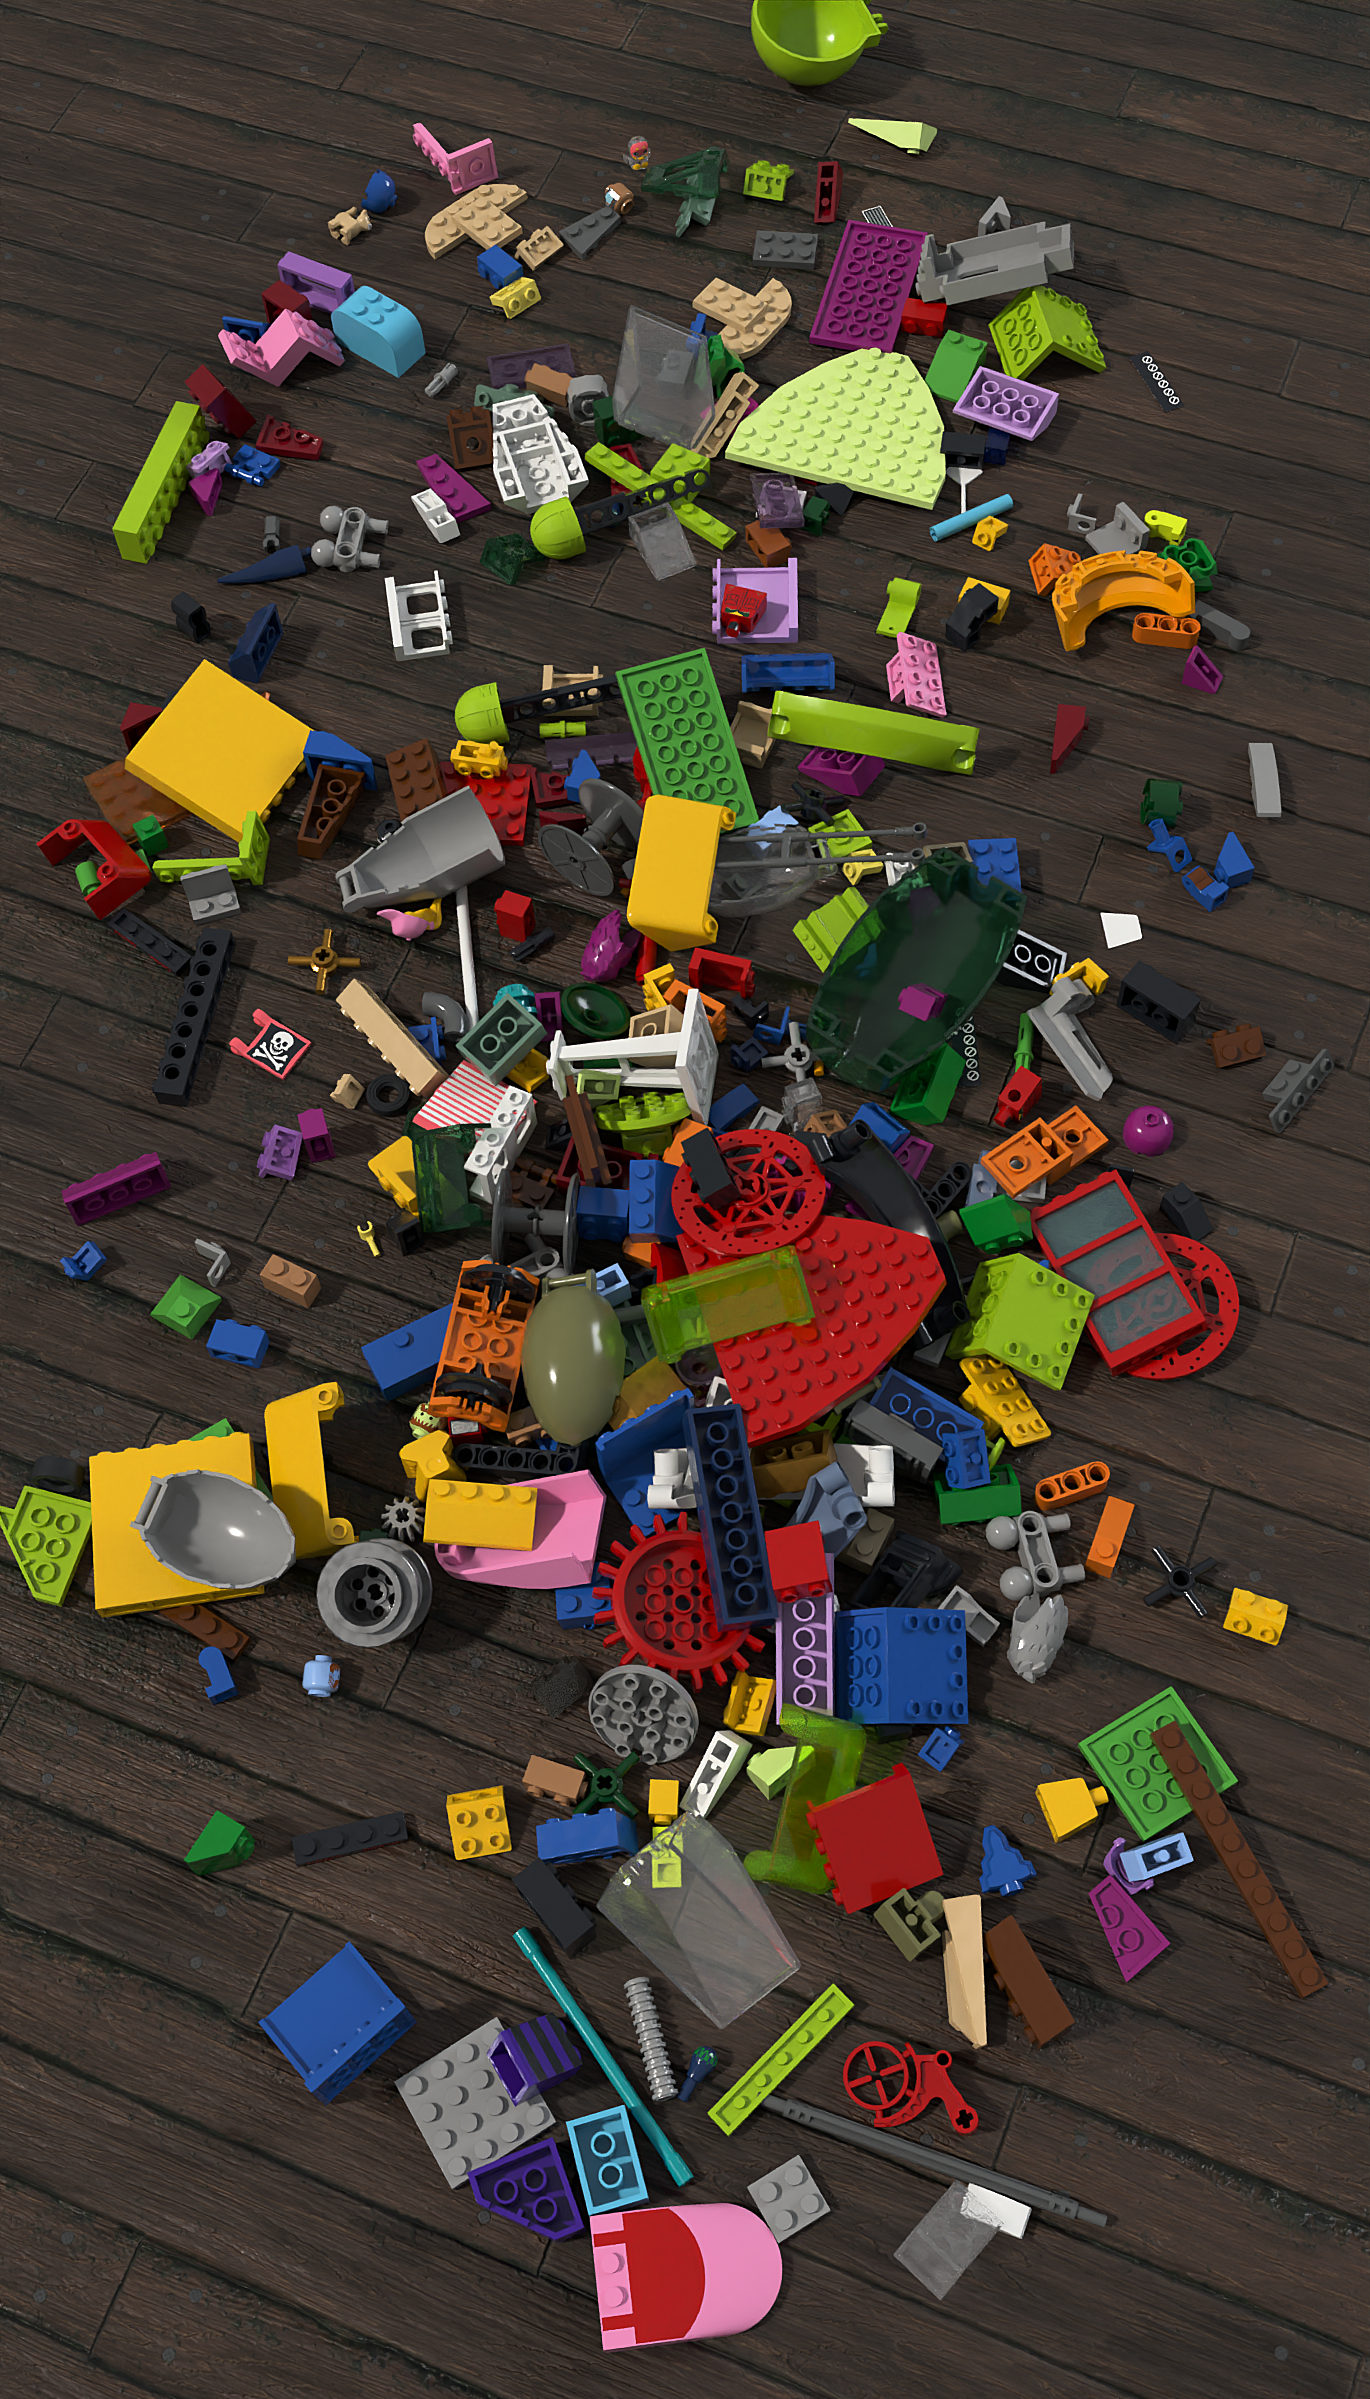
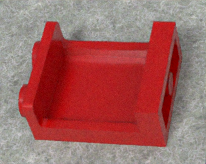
[688,947,755,1000]
[764,1520,833,1603]

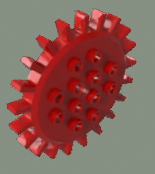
[592,1512,772,1694]

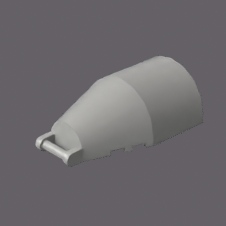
[335,785,506,913]

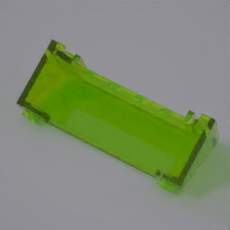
[641,1245,815,1364]
[740,1703,867,1894]

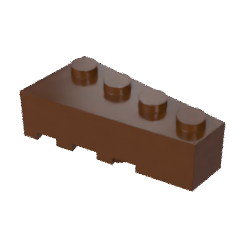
[297,764,365,860]

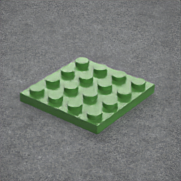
[1078,1686,1238,1843]

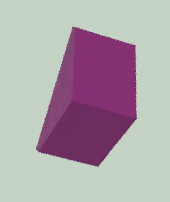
[188,468,223,516]
[1182,645,1223,694]
[535,991,564,1042]

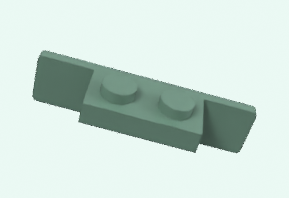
[675,167,717,237]
[474,384,555,419]

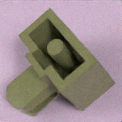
[873,1888,945,1962]

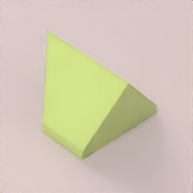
[577,1069,621,1109]

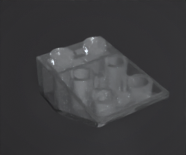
[628,502,697,581]
[893,2179,1004,2301]

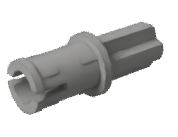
[425,363,458,398]

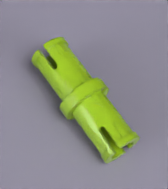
[540,721,586,739]

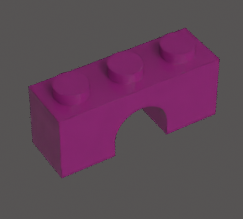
[898,983,949,1021]

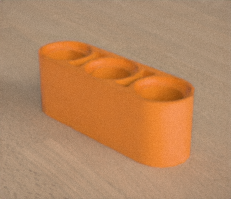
[1132,613,1201,649]
[1033,1461,1110,1511]

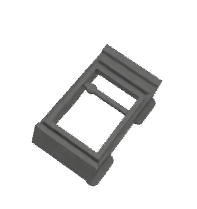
[842,1399,944,1485]

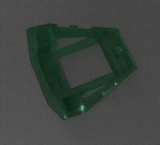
[641,146,730,199]

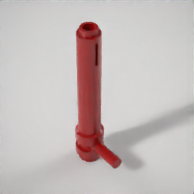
[618,878,658,987]

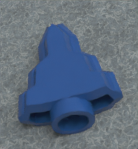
[979,1825,1037,1898]

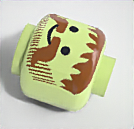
[409,1401,448,1439]

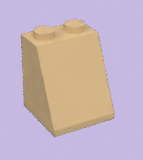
[627,1004,684,1067]

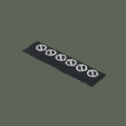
[1129,351,1184,412]
[948,1006,981,1087]

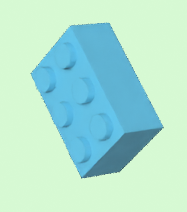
[566,2105,650,2217]

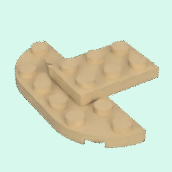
[425,184,528,260]
[693,278,792,360]

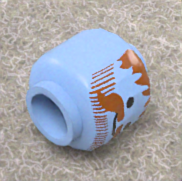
[302,1655,341,1697]

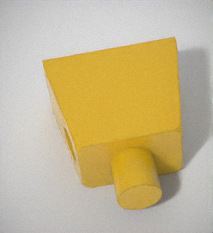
[1035,1778,1109,1843]

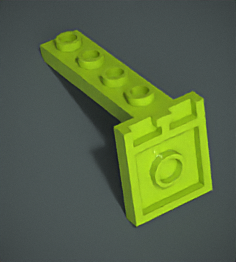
[153,811,270,885]

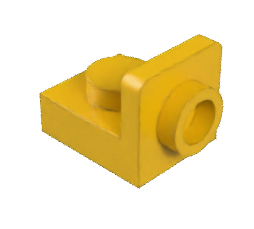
[972,516,1008,551]

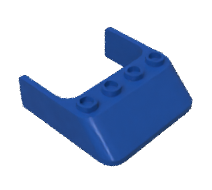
[741,653,835,693]

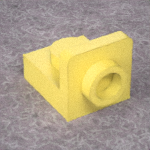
[842,849,884,885]

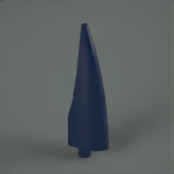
[217,544,311,583]

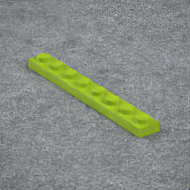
[585,442,737,551]

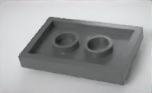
[753,230,818,270]

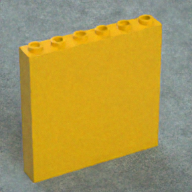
[125,659,314,843]
[89,1432,265,1618]

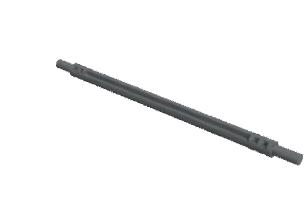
[757,2092,1107,2228]

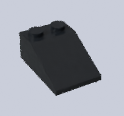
[983,924,1067,994]

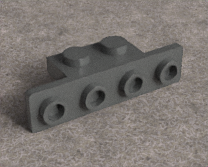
[1262,1048,1334,1133]

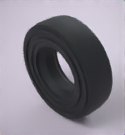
[366,1074,411,1117]

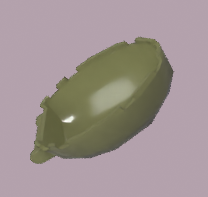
[520,1269,626,1447]

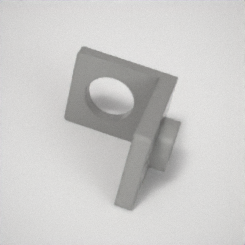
[1067,493,1096,535]
[194,1239,231,1287]

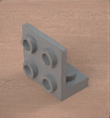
[1085,502,1150,554]
[180,864,241,926]

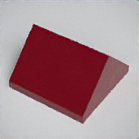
[120,702,163,753]

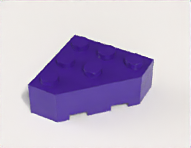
[467,2137,587,2243]

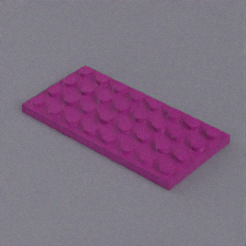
[809,220,928,354]

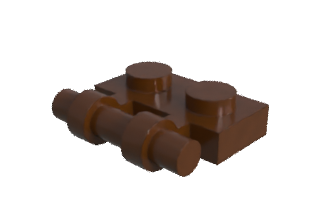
[509,1157,557,1209]

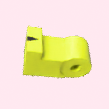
[1144,510,1187,546]

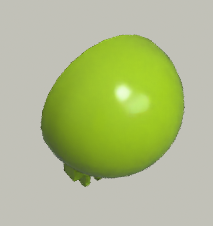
[751,0,889,87]

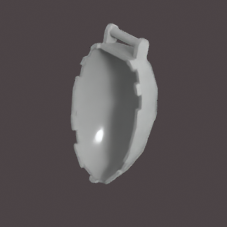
[129,1469,296,1589]

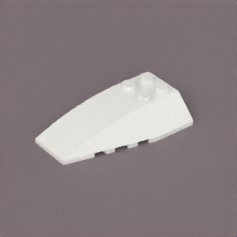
[493,394,589,514]

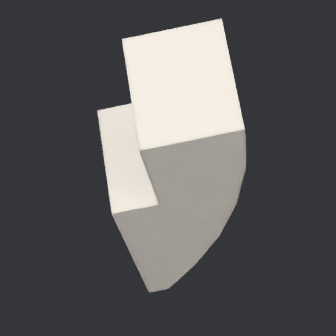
[411,488,460,543]

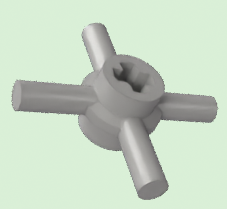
[761,1022,836,1095]

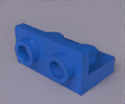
[408,1017,446,1068]
[942,1429,991,1489]

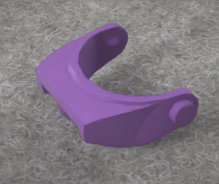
[1103,1837,1154,1896]

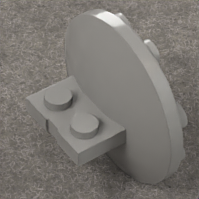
[588,1665,699,1765]

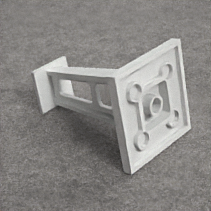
[546,989,719,1126]

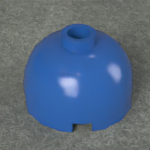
[361,169,398,213]

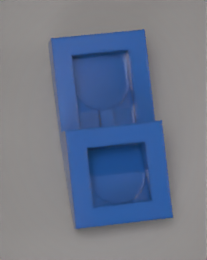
[708,1083,760,1131]

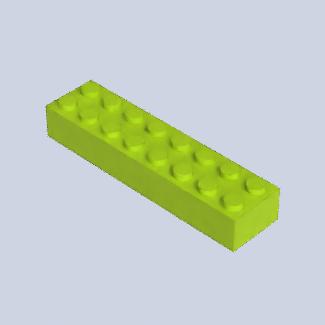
[112,401,209,564]

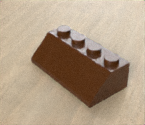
[982,1915,1075,2050]

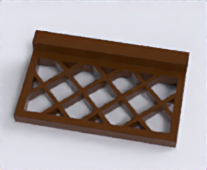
[563,1075,613,1188]

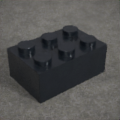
[1116,961,1201,1045]
[512,1857,597,1959]

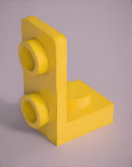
[1050,958,1109,996]

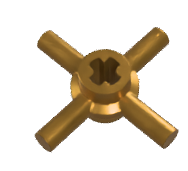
[288,929,361,995]

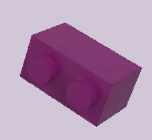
[297,1108,336,1163]

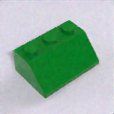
[889,1044,966,1125]
[931,1464,1022,1525]

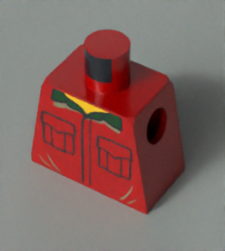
[721,583,767,638]
[993,1066,1042,1128]

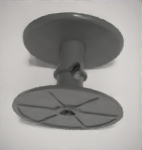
[538,778,644,896]
[492,1168,581,1275]

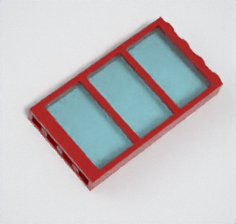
[1029,1170,1208,1377]

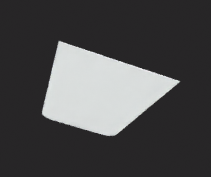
[1101,913,1142,949]

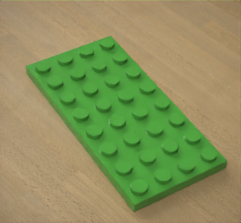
[615,648,759,835]

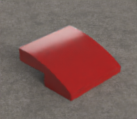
[650,1242,693,1296]

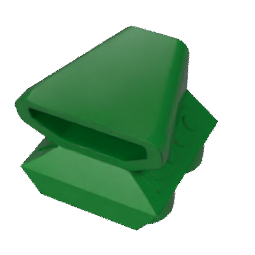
[695,334,745,398]
[1157,538,1217,592]

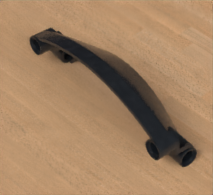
[806,1119,970,1351]

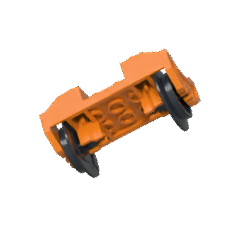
[427,1260,540,1432]

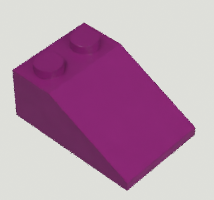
[797,746,885,796]

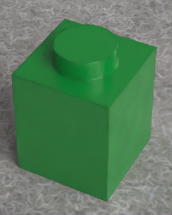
[132,814,169,857]

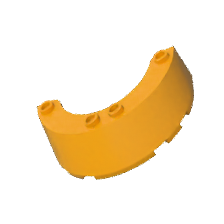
[1052,550,1195,652]

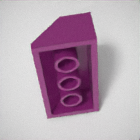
[62,1152,171,1226]

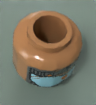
[604,183,634,215]

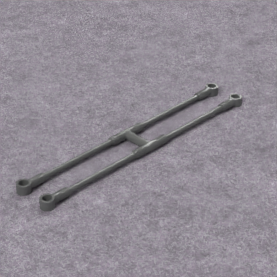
[714,822,928,869]

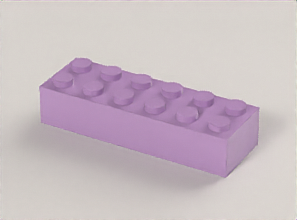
[776,1553,835,1725]

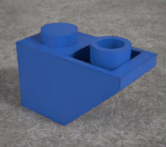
[564,749,601,803]

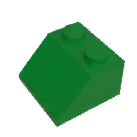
[959,1194,1033,1254]
[184,1810,256,1876]

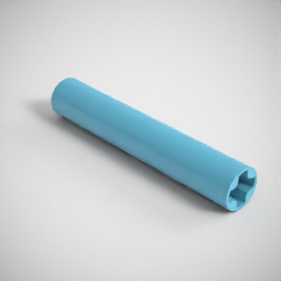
[930,494,1013,542]

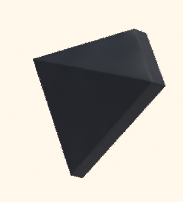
[815,483,858,515]

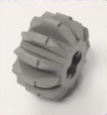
[381,1496,426,1543]

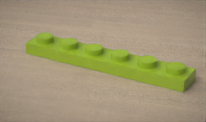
[707,1983,854,2137]

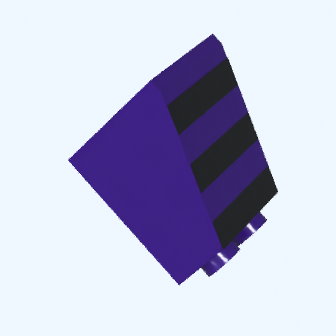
[486,2012,583,2107]

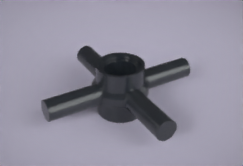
[1142,1545,1217,1619]

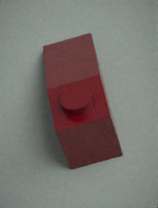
[814,161,843,224]
[1050,704,1089,774]

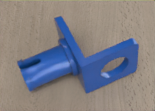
[1147,818,1192,872]
[752,1006,810,1045]

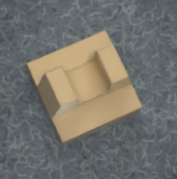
[330,1074,365,1109]

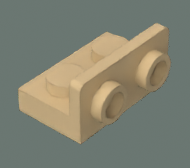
[515,226,564,271]

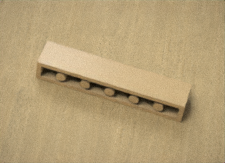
[336,978,449,1098]

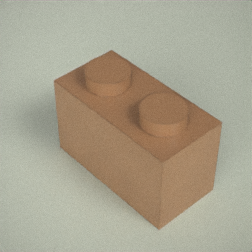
[260,1254,322,1308]

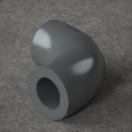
[422,992,468,1043]

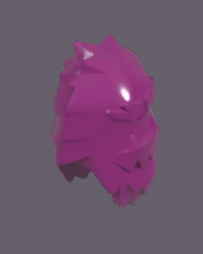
[580,909,642,982]

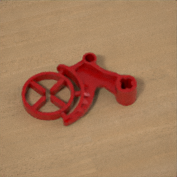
[843,2041,979,2137]

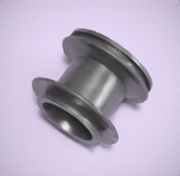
[316,1538,433,1648]

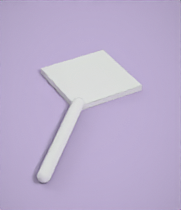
[946,467,983,514]

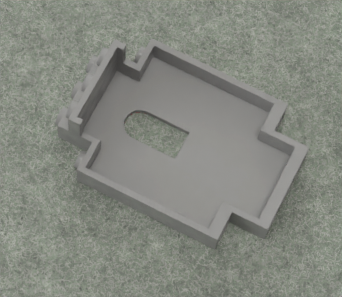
[916,221,1074,305]

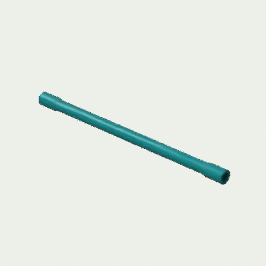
[513,1926,694,2188]

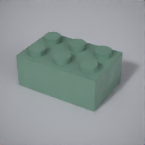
[455,993,547,1086]

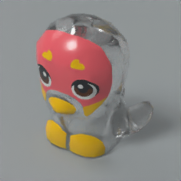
[623,136,651,170]

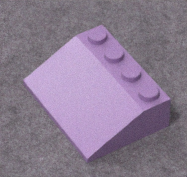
[953,366,1059,441]

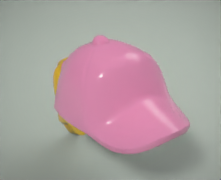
[377,898,442,941]

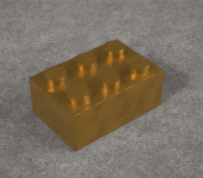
[750,1429,837,1499]

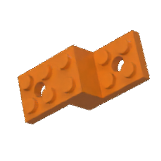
[980,1105,1109,1199]

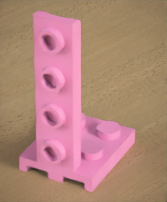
[413,123,498,195]

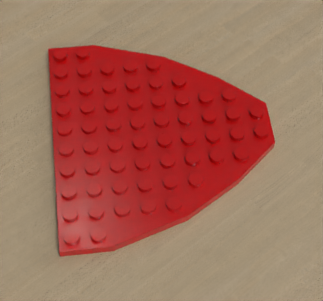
[676,1213,947,1449]

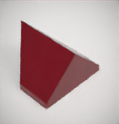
[539,811,587,836]

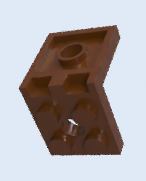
[446,405,494,469]

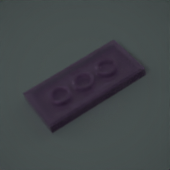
[486,343,576,390]
[750,473,804,528]

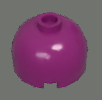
[1122,1105,1174,1157]

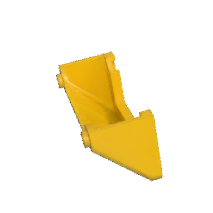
[627,794,736,952]
[264,1382,360,1560]

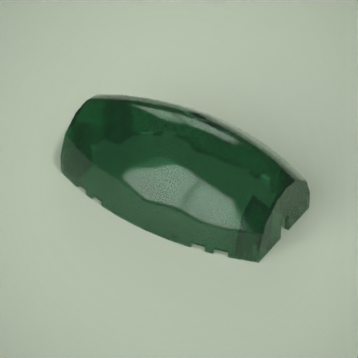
[806,847,1027,1093]

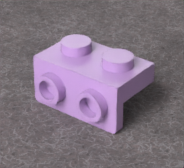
[186,441,232,479]

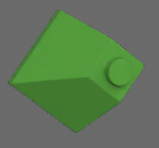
[150,1274,222,1340]

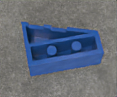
[536,1808,639,1865]

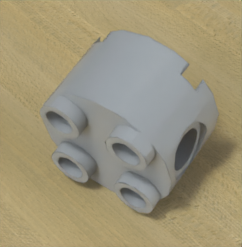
[567,375,609,426]

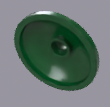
[560,983,630,1039]

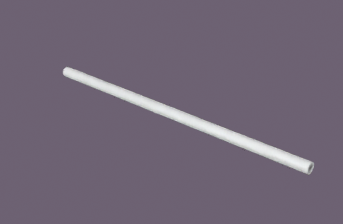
[455,886,479,1032]

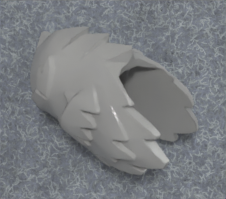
[1007,1592,1068,1683]

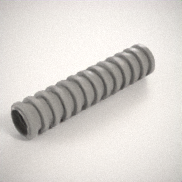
[624,1977,678,2102]

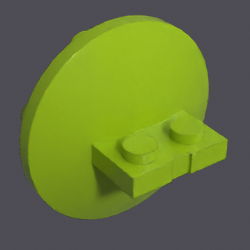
[593,1092,692,1158]

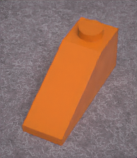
[1084,1496,1135,1578]

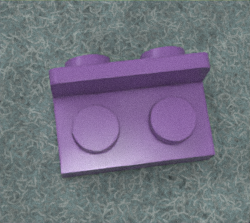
[257,1125,303,1180]

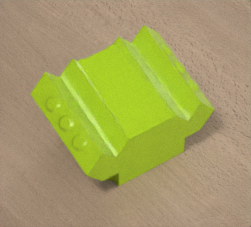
[792,887,886,973]

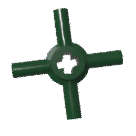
[572,1751,640,1819]

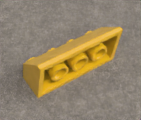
[423,1479,538,1551]

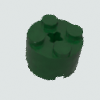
[1140,779,1183,829]

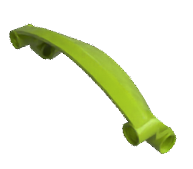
[767,691,980,776]

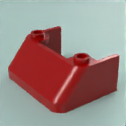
[36,819,152,920]

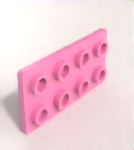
[886,632,946,718]

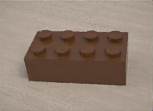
[385,738,448,822]

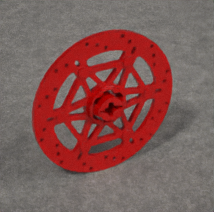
[671,1129,826,1257]
[1083,1233,1239,1380]

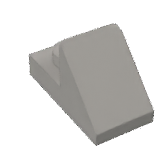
[978,196,1011,237]

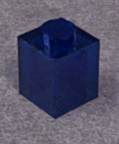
[983,427,1011,465]

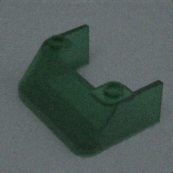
[412,1123,492,1233]

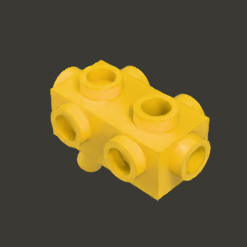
[451,740,508,779]

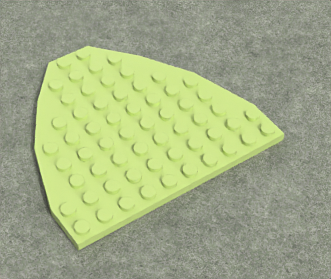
[725,348,946,510]

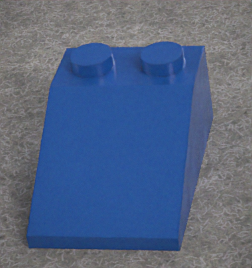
[303,730,378,790]

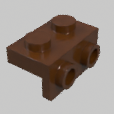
[1206,1023,1266,1068]

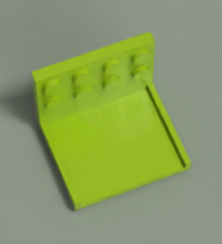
[988,285,1106,381]
[945,1253,1095,1391]

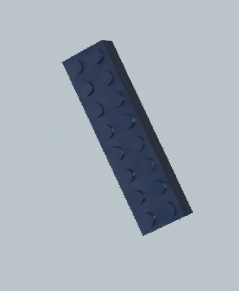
[681,1403,779,1632]

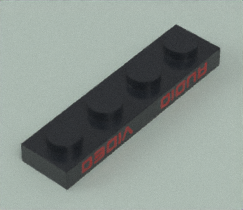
[107,908,192,977]
[292,1811,409,1867]

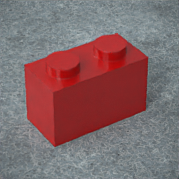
[901,298,948,338]
[494,890,536,943]

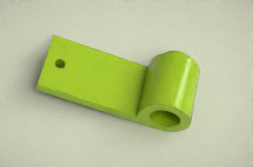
[876,577,922,638]

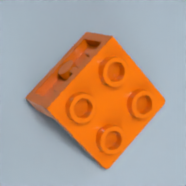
[1028,543,1081,596]

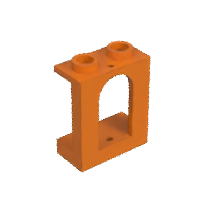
[662,979,728,1044]

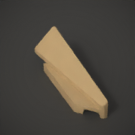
[689,372,759,458]
[942,1895,987,2049]

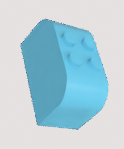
[331,286,425,378]

